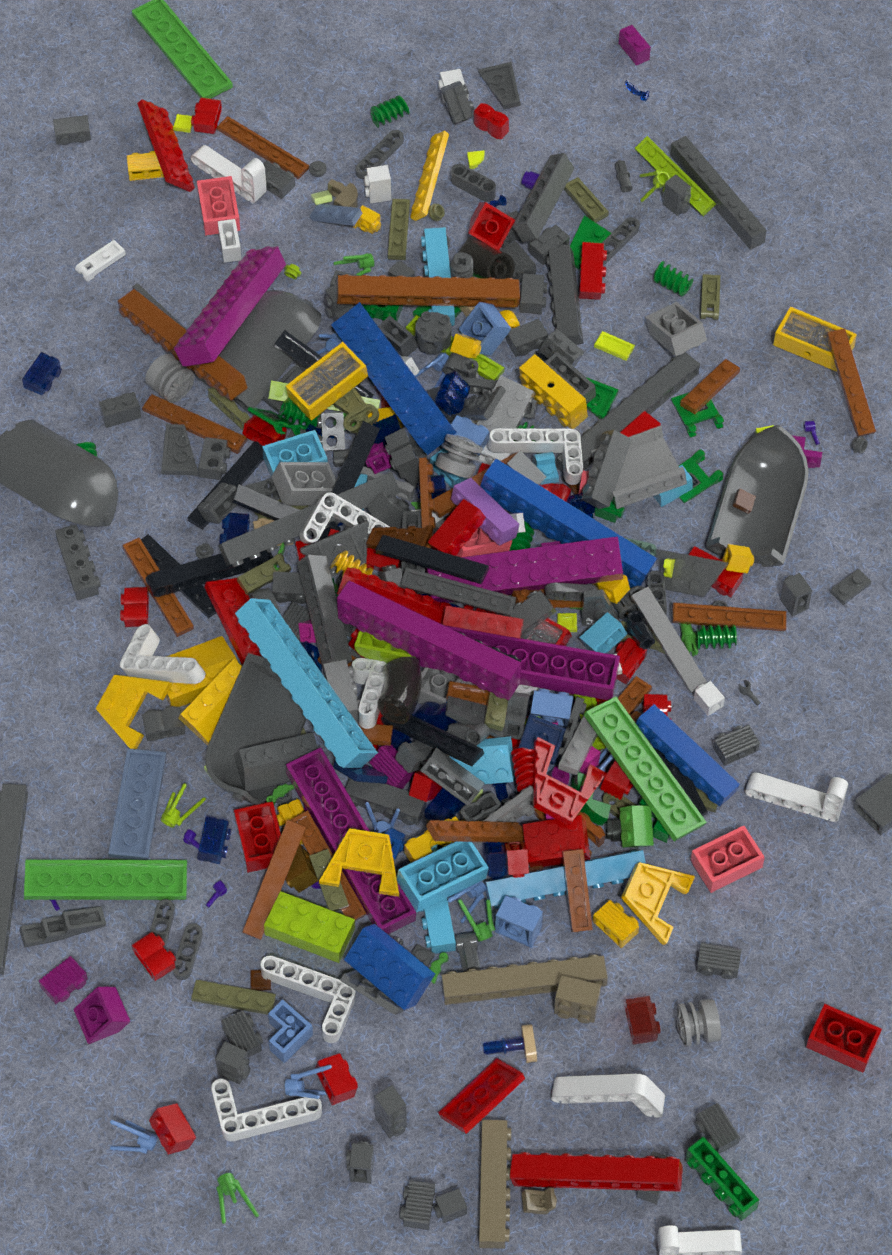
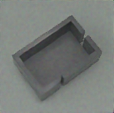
[385,427,436,490]

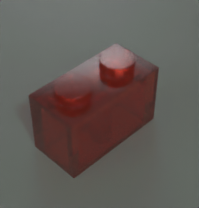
[624,996,661,1045]

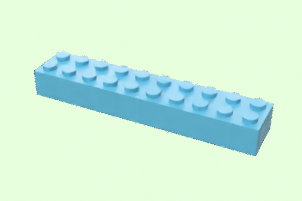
[235,598,378,768]

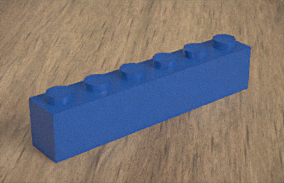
[636,704,740,807]

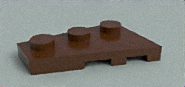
[366,525,433,549]

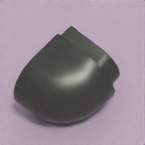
[605,819,622,842]

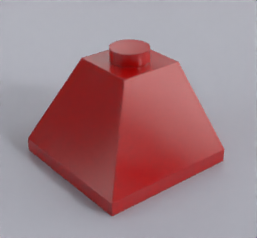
[468,202,515,251]

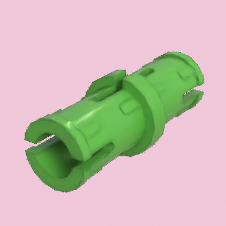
[679,623,699,656]

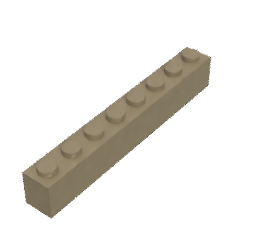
[442,955,608,1005]

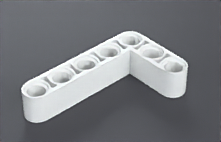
[191,145,267,204]
[487,428,583,485]
[300,493,390,544]
[120,624,206,684]
[745,773,848,822]
[261,956,356,1043]
[551,1074,665,1118]
[212,1079,322,1141]

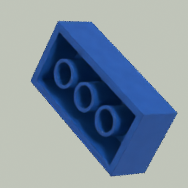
[344,924,435,1010]

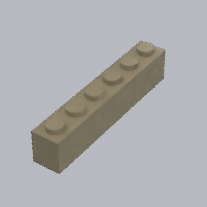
[479,1120,511,1249]

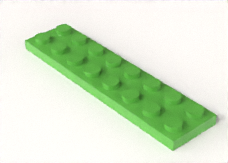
[132,0,233,99]
[584,697,707,842]
[24,860,187,900]

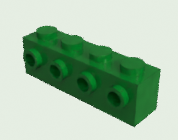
[686,1137,759,1221]

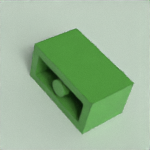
[620,806,654,848]

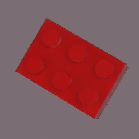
[234,802,281,873]
[523,815,590,867]
[806,1004,882,1073]

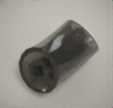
[459,236,515,279]
[377,657,422,724]

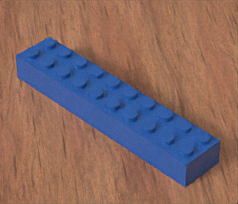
[331,302,457,455]
[480,459,657,589]

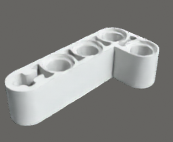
[352,658,388,729]
[657,1226,742,1255]

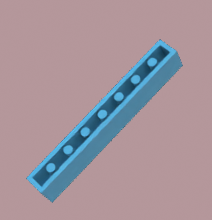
[484,849,646,909]

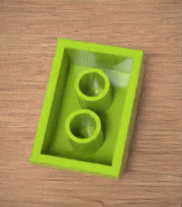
[355,630,416,669]

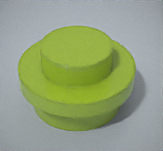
[284,264,301,280]

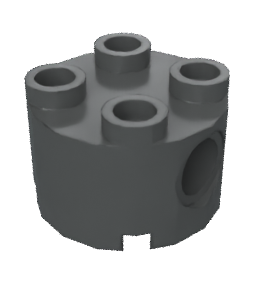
[415,311,452,354]

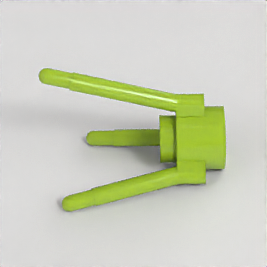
[639,169,670,202]
[160,784,206,828]

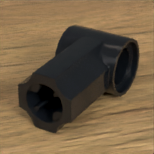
[626,611,655,650]

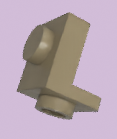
[522,1187,557,1214]

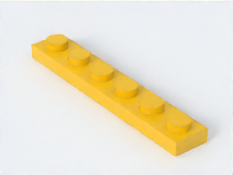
[410,130,449,221]

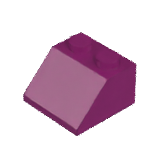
[73,987,130,1044]

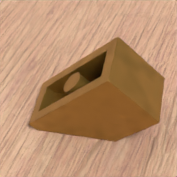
[285,844,318,893]

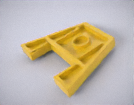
[95,675,172,749]
[319,828,399,897]
[621,862,695,945]

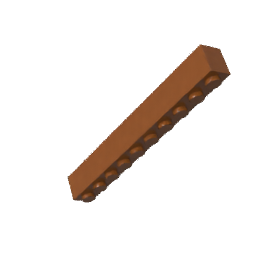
[337,274,520,307]
[118,289,248,401]

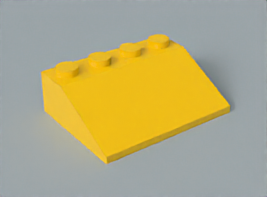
[166,636,238,707]
[178,659,242,746]

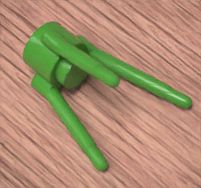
[333,253,374,276]
[458,899,496,942]
[216,1173,259,1224]

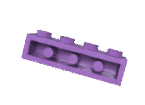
[451,478,520,546]

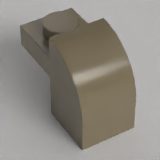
[328,179,358,208]

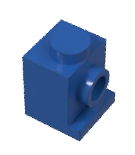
[384,828,406,859]

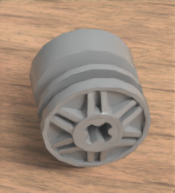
[145,354,195,403]
[435,434,483,478]
[676,998,721,1047]

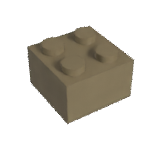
[554,976,601,1024]

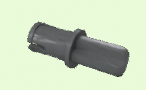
[615,160,633,193]

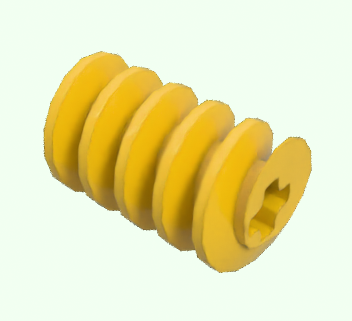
[329,550,373,577]

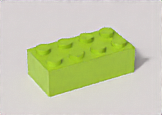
[264,891,355,963]

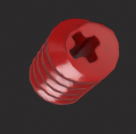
[511,748,534,792]

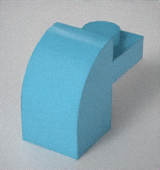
[532,452,559,485]

